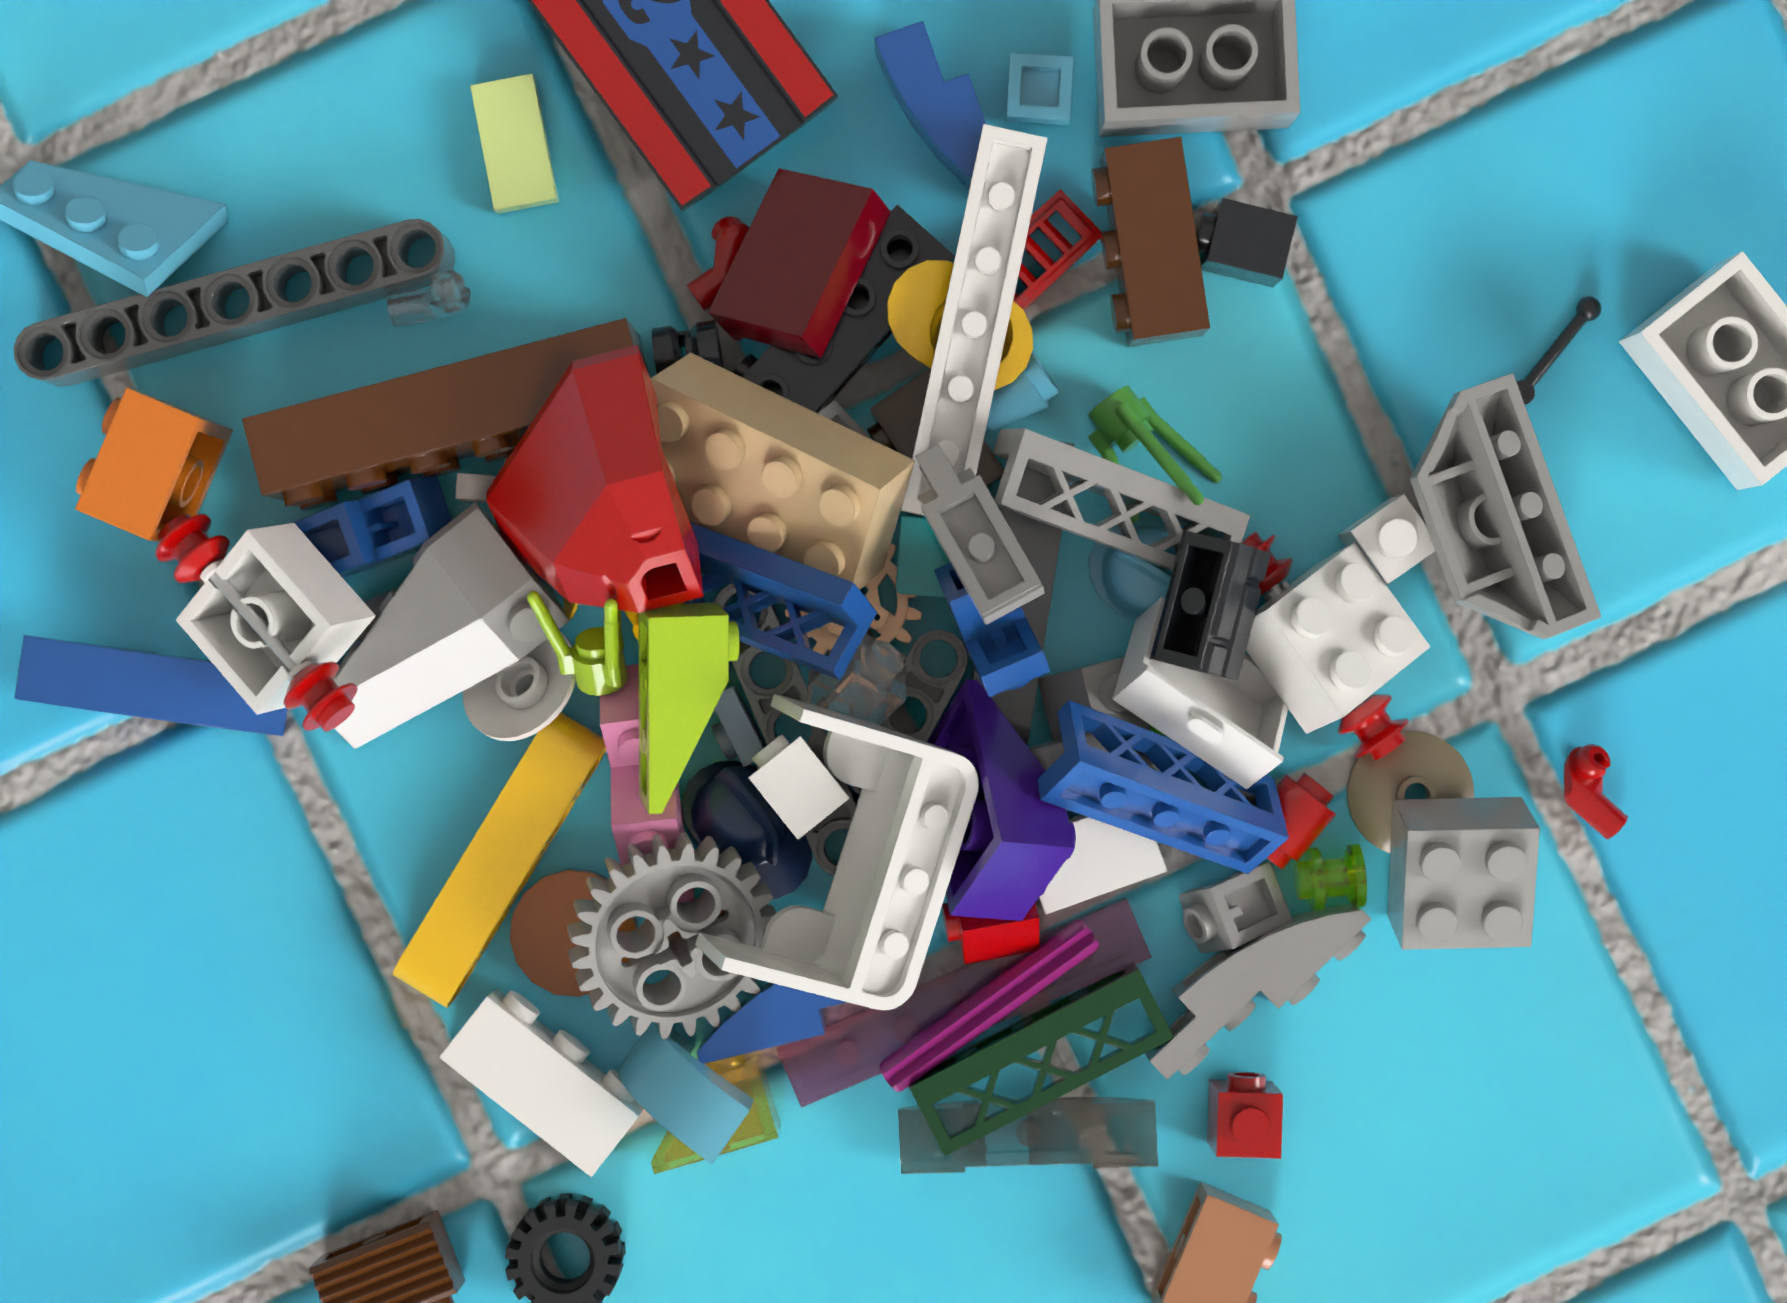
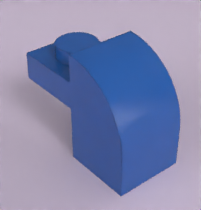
[934,563,1051,697]

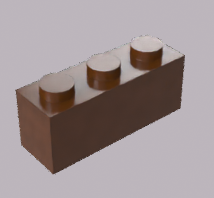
[1091,137,1210,347]

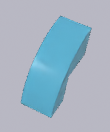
[618,1022,754,1164]

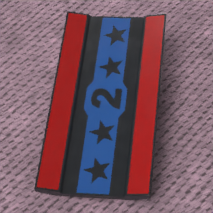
[528,0,838,212]

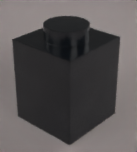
[1196,198,1298,288]

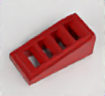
[1013,189,1101,312]

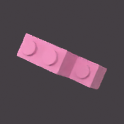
[600,664,695,903]

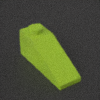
[639,603,739,814]

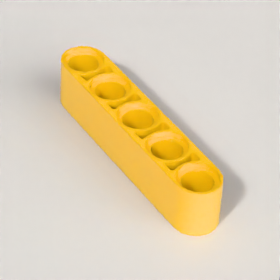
[392,712,606,1008]

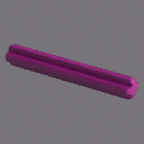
[879,920,1099,1092]

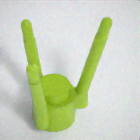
[527,591,628,696]

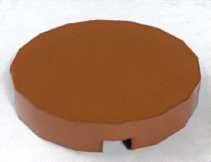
[510,868,638,997]

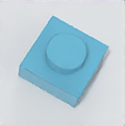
[1005,53,1074,125]

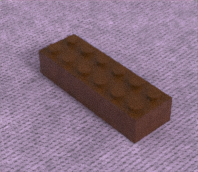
[242,318,651,511]

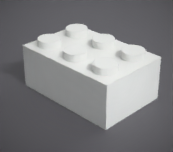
[1619,251,1787,490]

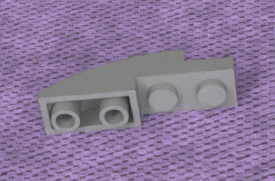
[1145,904,1371,1080]

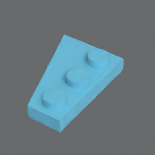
[0,160,228,297]

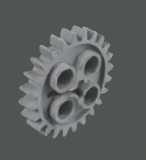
[567,832,777,1039]

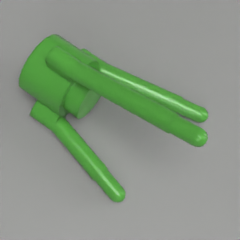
[1088,385,1222,522]

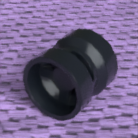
[652,320,724,374]

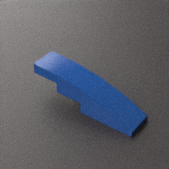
[14,635,288,736]

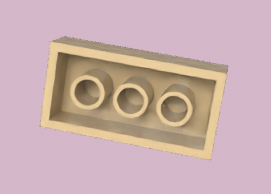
[651,353,915,590]

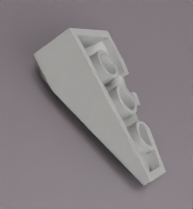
[334,502,570,749]

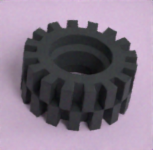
[505,1193,626,1303]

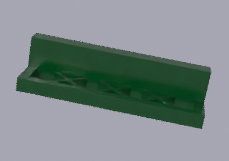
[909,961,1174,1156]

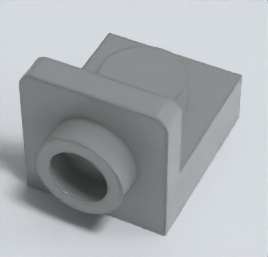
[1179,861,1293,953]

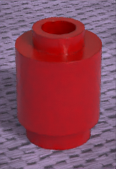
[1267,772,1336,870]

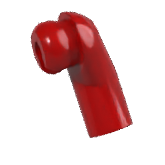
[686,216,749,311]
[1563,744,1628,839]

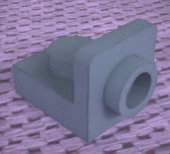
[711,686,766,767]

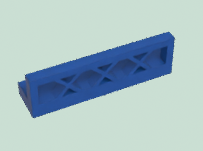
[684,523,877,680]
[1037,700,1289,874]

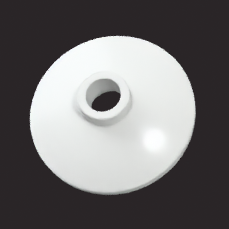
[463,632,576,741]

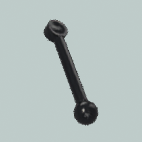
[1517,296,1601,405]

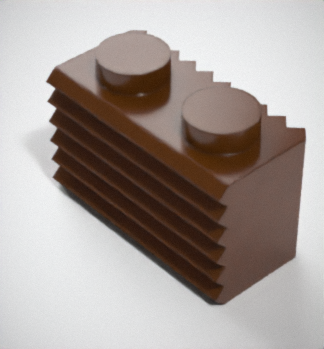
[309,1210,466,1303]

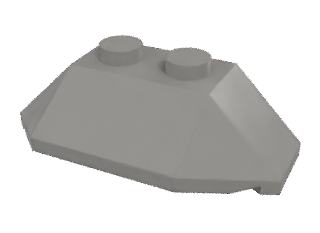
[1410,373,1602,639]

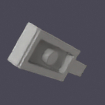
[915,444,1045,625]

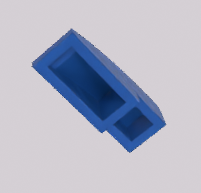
[874,21,986,189]
[293,476,452,578]
[696,982,846,1064]

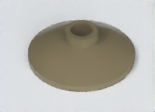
[1347,731,1474,853]

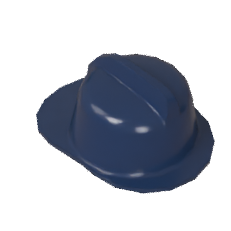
[681,761,813,900]

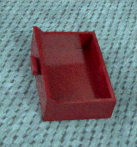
[708,168,891,358]

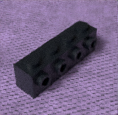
[732,205,955,413]

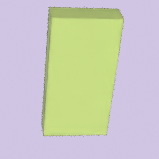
[470,73,559,214]

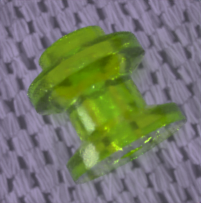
[1294,844,1367,911]

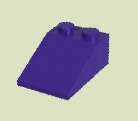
[927,679,1076,921]

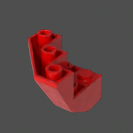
[486,345,704,613]

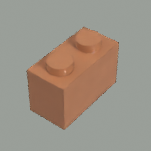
[1151,1181,1282,1303]

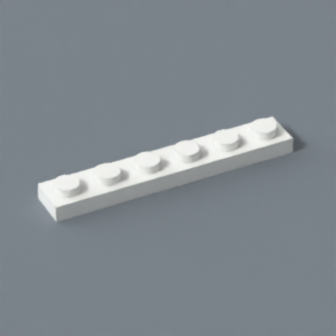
[901,124,1048,516]

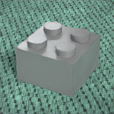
[1387,797,1540,950]

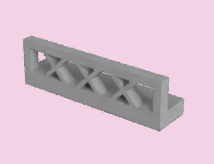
[993,428,1250,571]

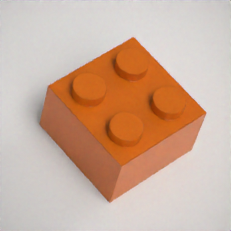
[75,387,233,542]

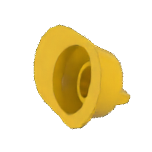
[887,260,1033,391]

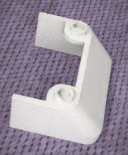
[695,694,979,1010]

